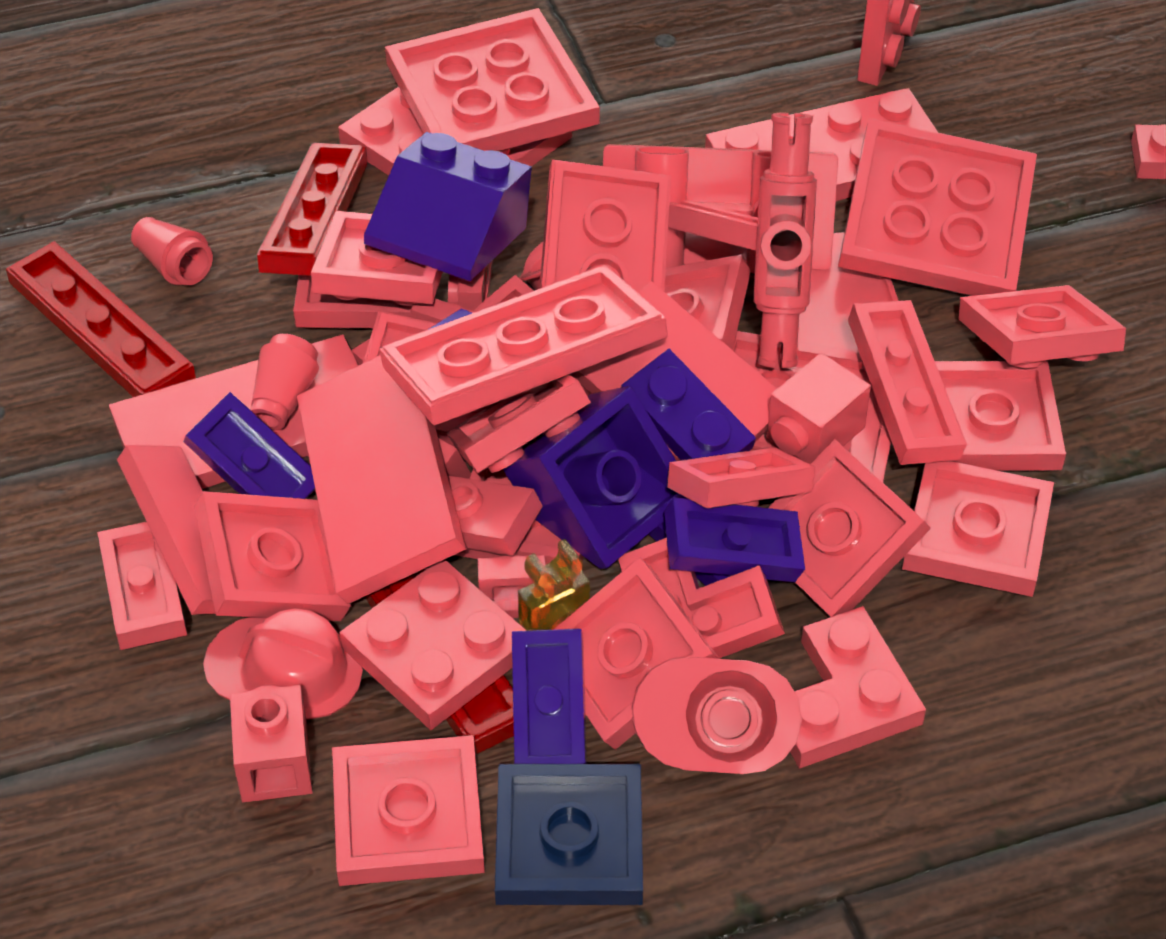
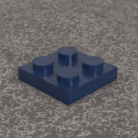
[495,764,643,905]

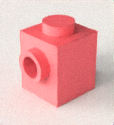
[767,353,871,464]
[230,685,313,803]

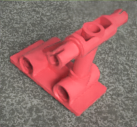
[603,112,838,368]

